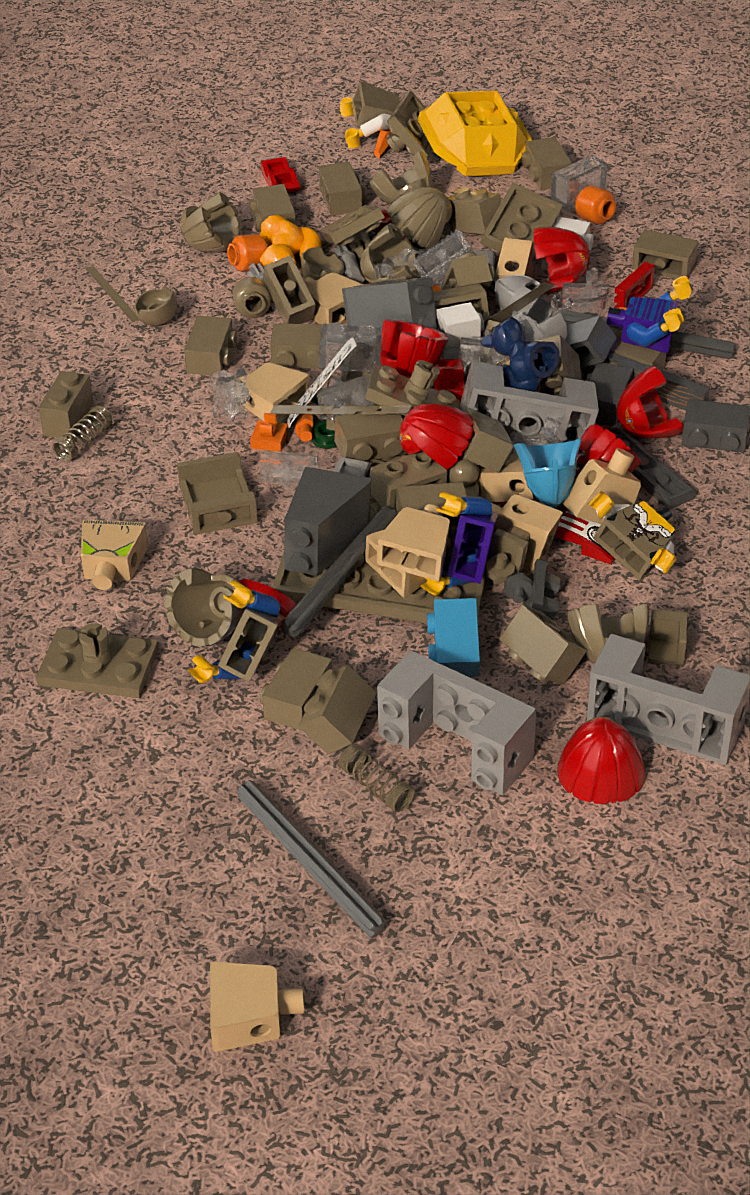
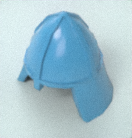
[513,439,582,508]

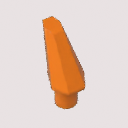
[374,130,392,158]
[295,400,314,442]

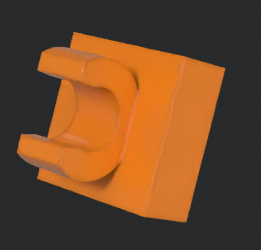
[250,413,288,452]

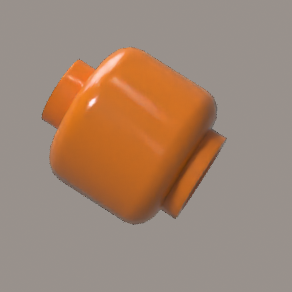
[575,185,616,224]
[227,234,269,272]

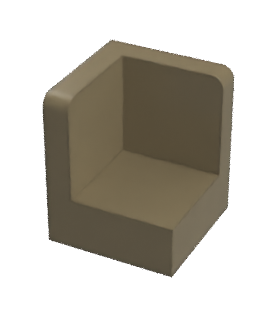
[648,610,687,666]

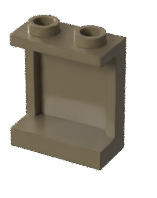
[177,452,258,535]

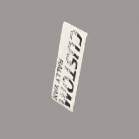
[286,338,357,428]

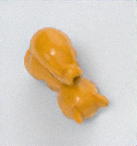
[260,215,322,267]

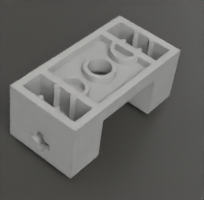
[459,361,599,447]
[587,634,750,765]
[377,650,536,796]

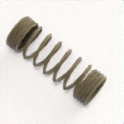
[52,405,112,462]
[339,744,414,812]

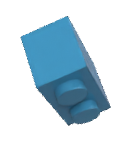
[427,598,480,677]

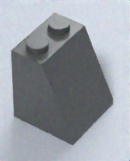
[342,278,438,347]
[284,466,371,576]

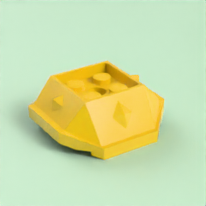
[418,91,532,176]

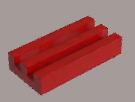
[614,261,655,309]

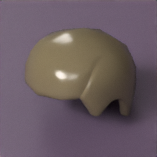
[301,247,344,280]
[133,286,177,326]

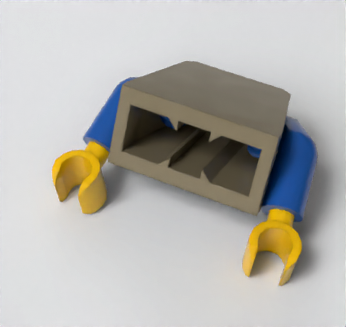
[187,580,285,683]

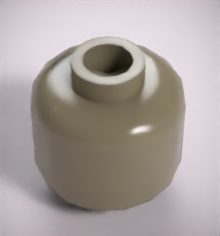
[232,277,271,319]

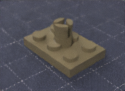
[386,91,433,158]
[480,183,563,262]
[319,205,385,259]
[364,360,460,416]
[36,623,159,699]

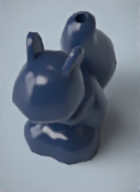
[480,317,560,392]

